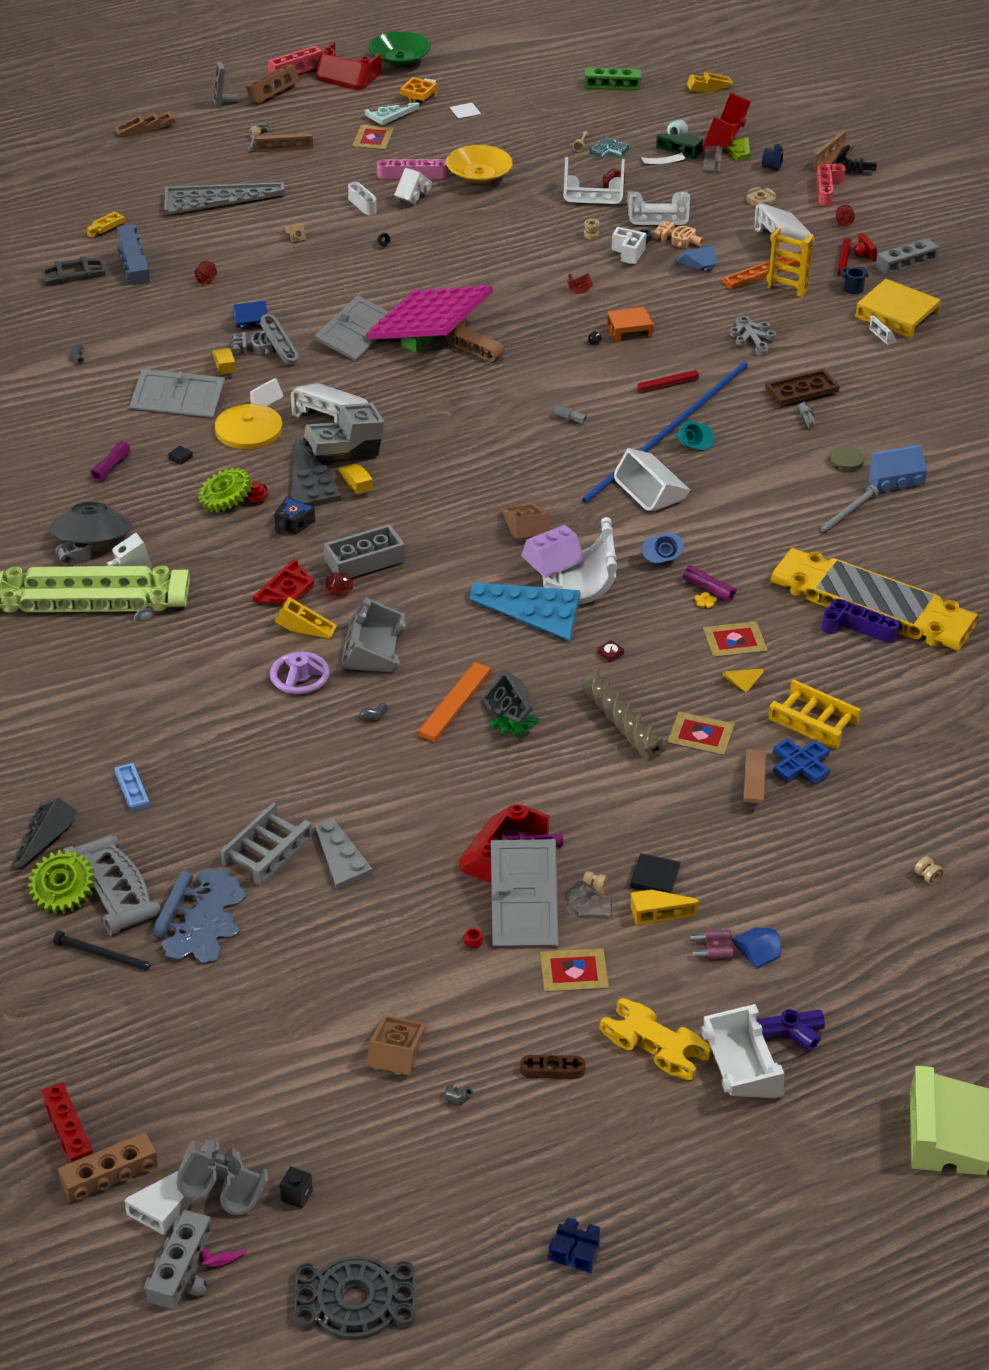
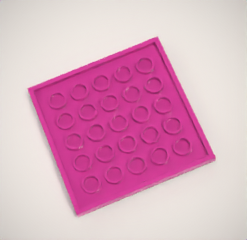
[366,285,493,340]

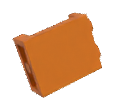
[607,307,655,342]

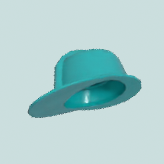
[676,421,714,450]

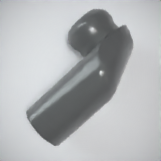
[70,344,84,364]
[360,703,388,721]
[444,1085,474,1105]

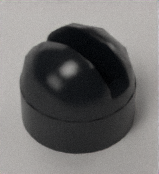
[377,233,391,246]
[588,331,602,345]

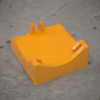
[400,77,437,103]

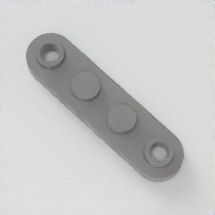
[260,314,298,365]

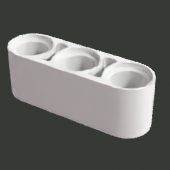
[348,182,377,215]

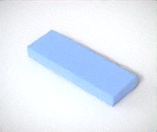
[114,763,150,812]

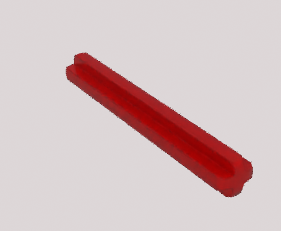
[836,237,852,275]
[637,370,699,393]

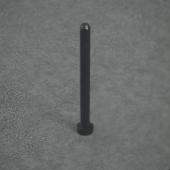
[53,930,151,971]

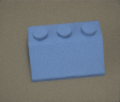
[868,444,927,492]

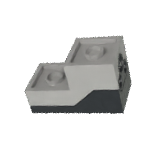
[303,403,384,461]

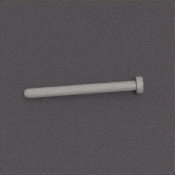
[821,485,879,532]

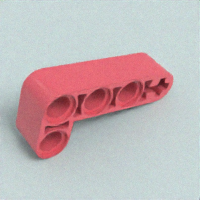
[816,164,846,207]

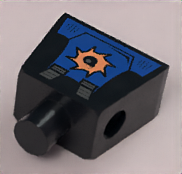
[274,497,315,534]

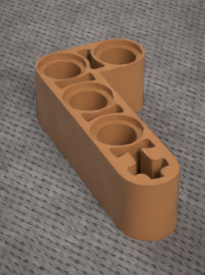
[445,319,505,362]

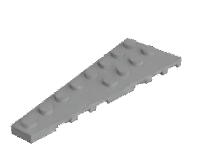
[164,182,284,215]

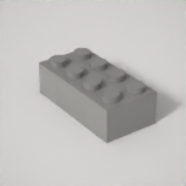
[324,524,405,581]

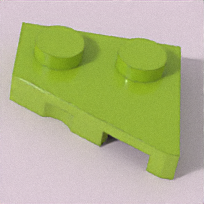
[725,137,750,161]

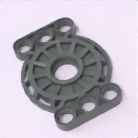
[294,1256,415,1340]

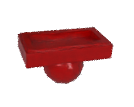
[854,232,877,262]

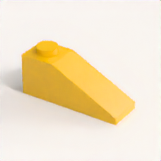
[274,597,337,639]
[630,890,699,925]

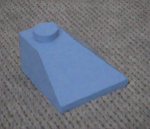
[675,246,718,271]

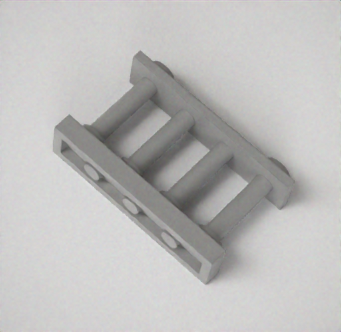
[220,803,312,886]

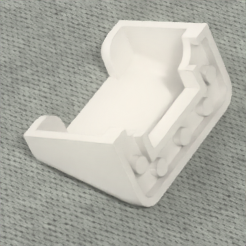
[628,191,690,225]
[755,204,814,253]
[291,383,368,422]
[701,1004,784,1099]

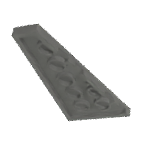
[291,437,341,507]

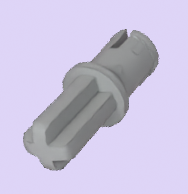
[798,402,816,428]
[554,405,587,425]

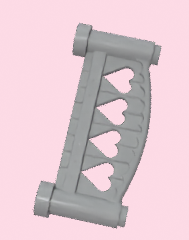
[63,835,161,936]

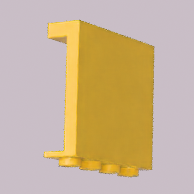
[855,279,941,338]

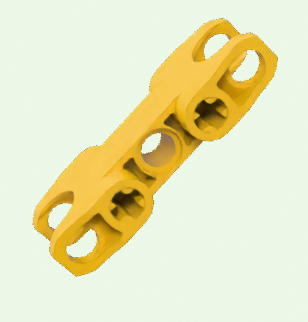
[600,998,712,1080]

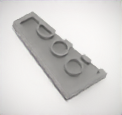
[315,818,373,890]

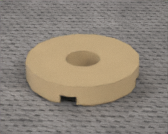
[746,187,776,206]

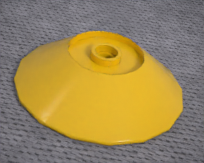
[446,145,513,184]

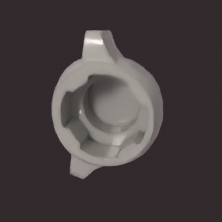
[134,607,156,621]

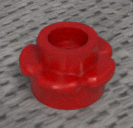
[463,928,484,948]

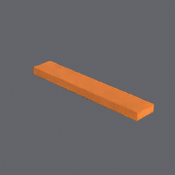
[722,252,800,290]
[418,662,491,742]

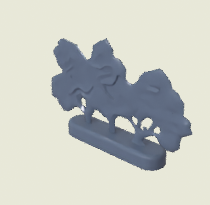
[153,868,247,963]

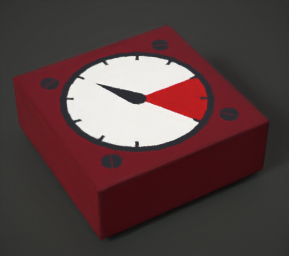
[597,640,624,662]

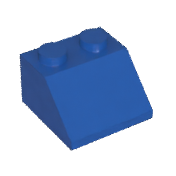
[232,301,267,328]

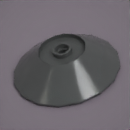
[49,502,132,544]

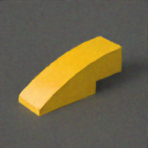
[687,72,733,92]
[212,348,236,375]
[338,464,373,494]

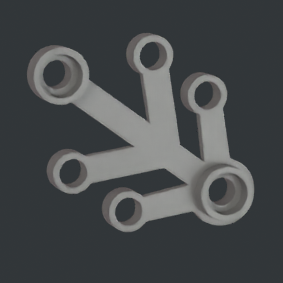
[730,316,776,356]

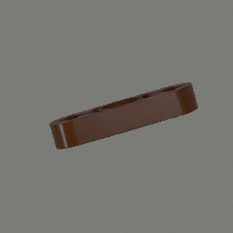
[520,1055,586,1079]

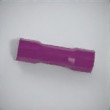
[90,441,131,482]
[683,565,737,603]

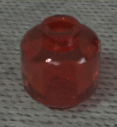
[835,205,855,226]
[194,261,217,284]
[325,572,353,596]

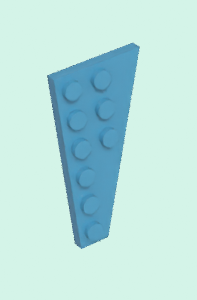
[470,582,581,643]

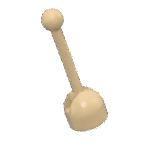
[572,131,588,152]

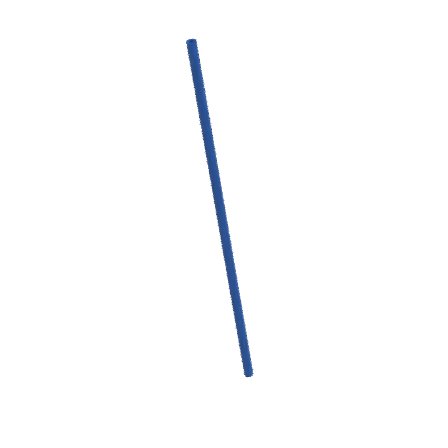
[582,362,748,504]

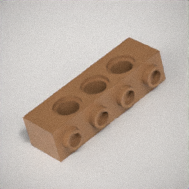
[245,65,300,104]
[57,1132,158,1203]

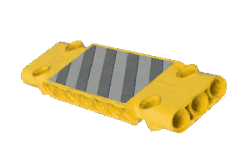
[771,548,979,651]

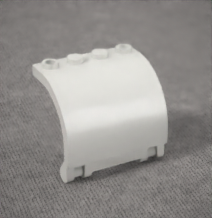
[543,517,618,605]

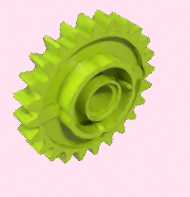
[198,468,252,512]
[28,850,96,915]

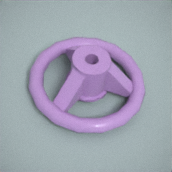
[270,651,330,695]

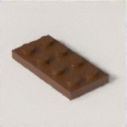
[765,369,840,406]

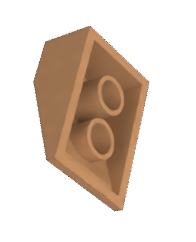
[501,504,551,540]
[366,1015,426,1075]

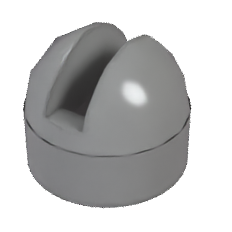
[187,1275,207,1297]

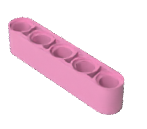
[377,159,448,179]

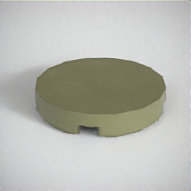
[830,446,864,472]

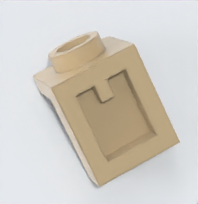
[284,223,306,242]

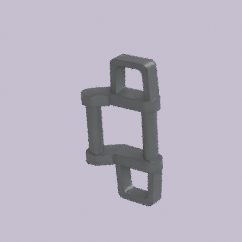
[41,256,106,286]

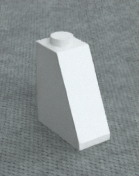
[124,1171,196,1236]

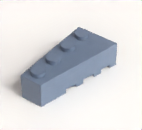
[117,224,150,285]

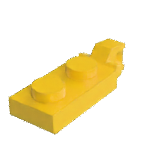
[86,211,126,238]

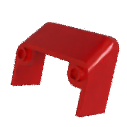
[316,42,382,90]
[701,92,752,153]
[459,804,549,883]

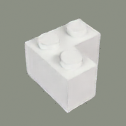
[394,168,432,205]
[612,227,646,264]

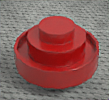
[243,482,268,503]

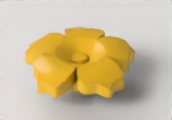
[694,592,717,608]

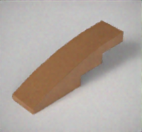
[115,111,175,136]
[743,749,766,803]

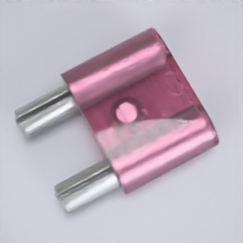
[690,929,734,960]

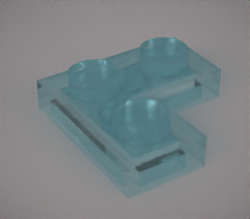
[589,137,629,158]

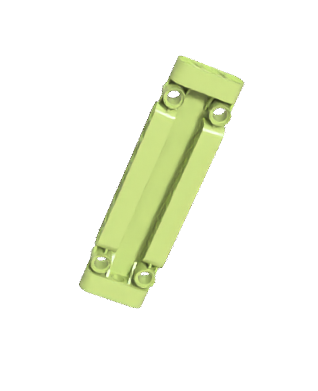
[0,566,190,613]

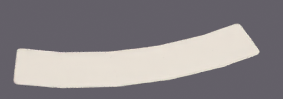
[641,153,685,164]

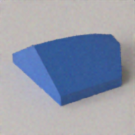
[732,927,781,969]

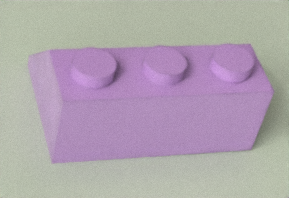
[521,525,584,578]

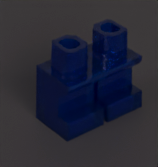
[548,1217,600,1273]

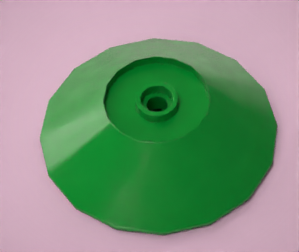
[369,31,431,67]

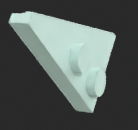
[364,102,419,125]

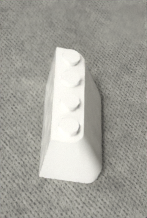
[614,448,690,512]

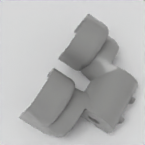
[177,1140,268,1215]

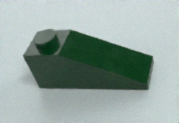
[656,134,703,159]

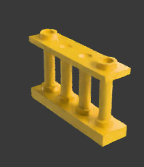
[766,227,814,297]
[768,679,861,750]

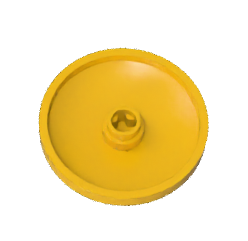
[215,404,283,450]

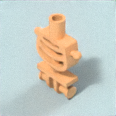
[652,221,704,248]

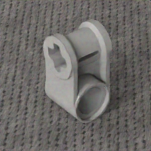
[56,542,93,567]

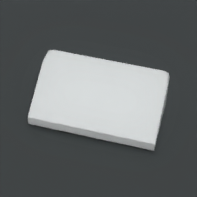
[869,315,897,345]
[250,378,283,406]

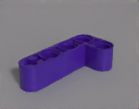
[822,599,900,643]

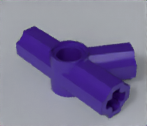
[757,1009,825,1052]

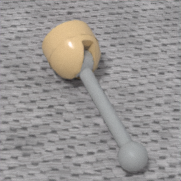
[248,126,261,152]

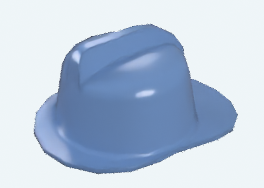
[641,533,684,563]

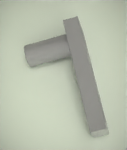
[213,62,238,108]

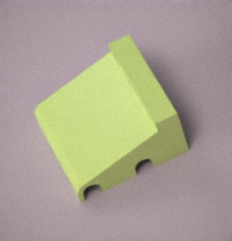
[910,1066,989,1175]

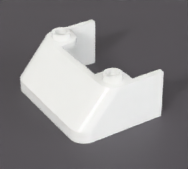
[563,157,625,205]

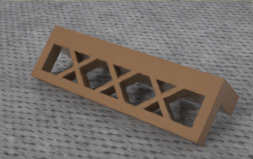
[811,130,854,171]
[255,133,313,152]

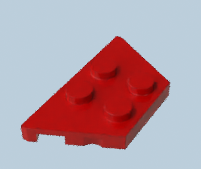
[253,558,314,605]

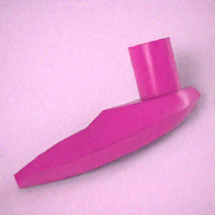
[199,1249,247,1267]

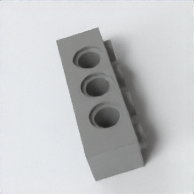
[876,238,939,276]
[144,1210,213,1310]

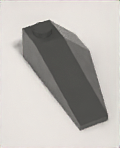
[481,670,533,724]
[11,797,77,869]

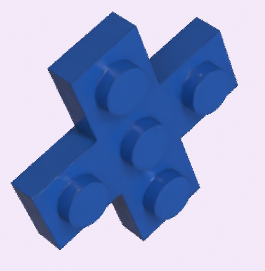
[773,738,830,784]

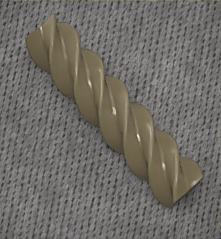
[582,669,666,761]

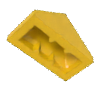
[722,669,763,692]

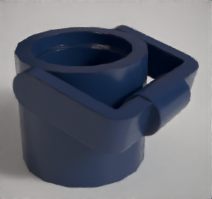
[762,144,783,170]
[840,267,868,294]

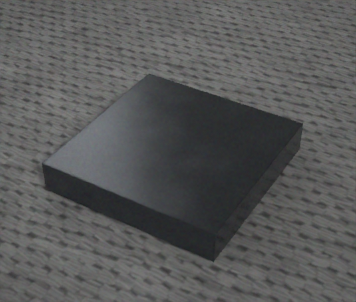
[630,853,681,893]

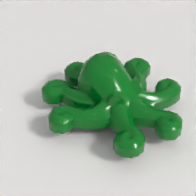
[490,714,540,738]

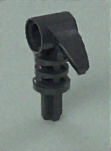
[834,145,877,173]

